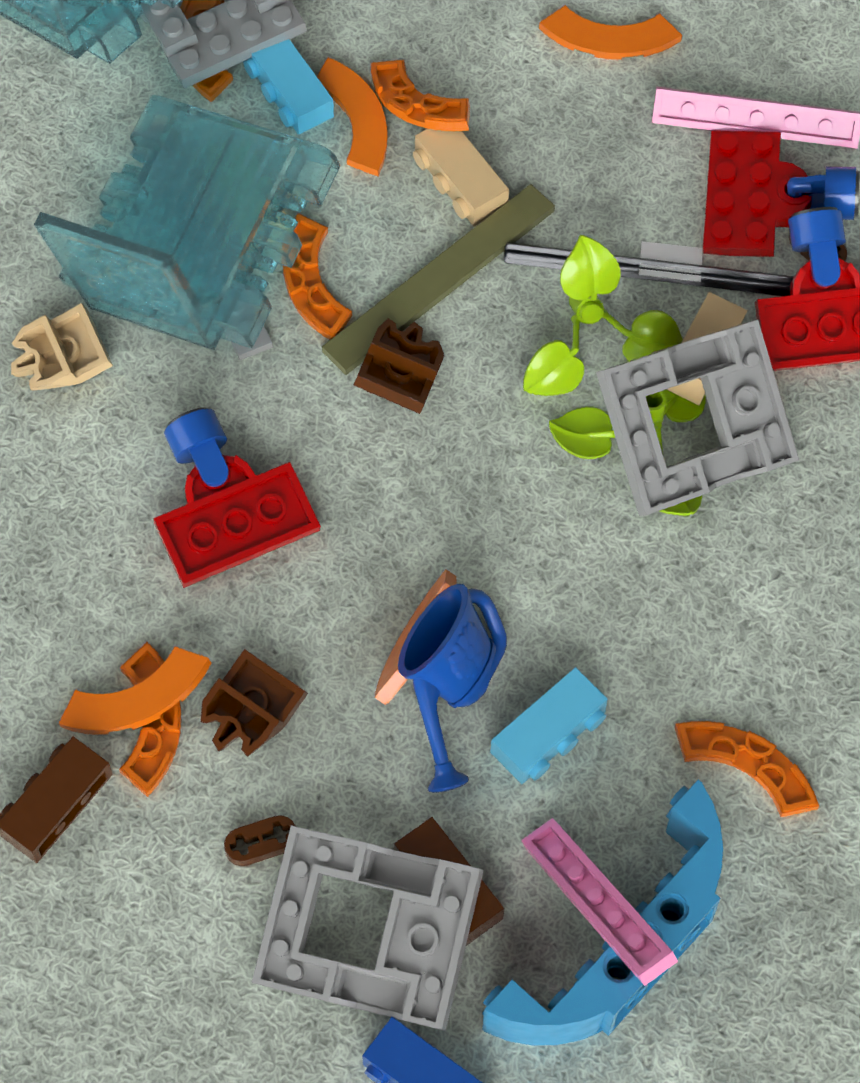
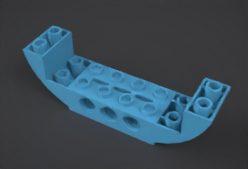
[482,779,723,1046]

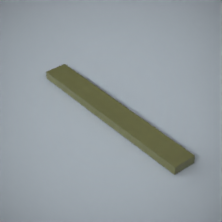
[322,184,555,375]

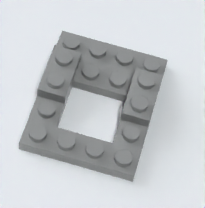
[132,0,307,89]
[596,319,799,516]
[252,826,484,1031]

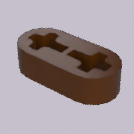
[224,815,296,866]

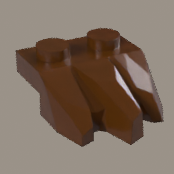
[353,318,444,414]
[201,649,308,757]

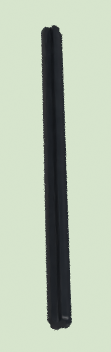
[504,242,794,296]

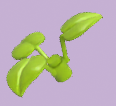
[523,235,683,396]
[549,389,706,516]

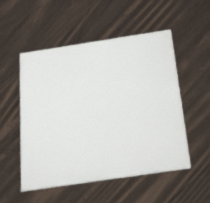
[639,241,703,282]

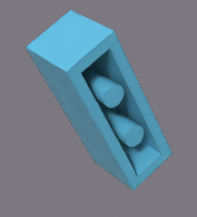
[243,39,334,135]
[490,667,608,784]

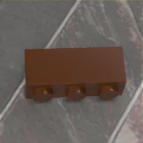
[0,736,112,864]
[394,817,505,946]

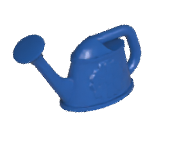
[398,584,507,793]

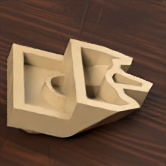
[11,303,113,391]

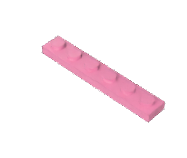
[652,87,860,148]
[521,818,678,986]

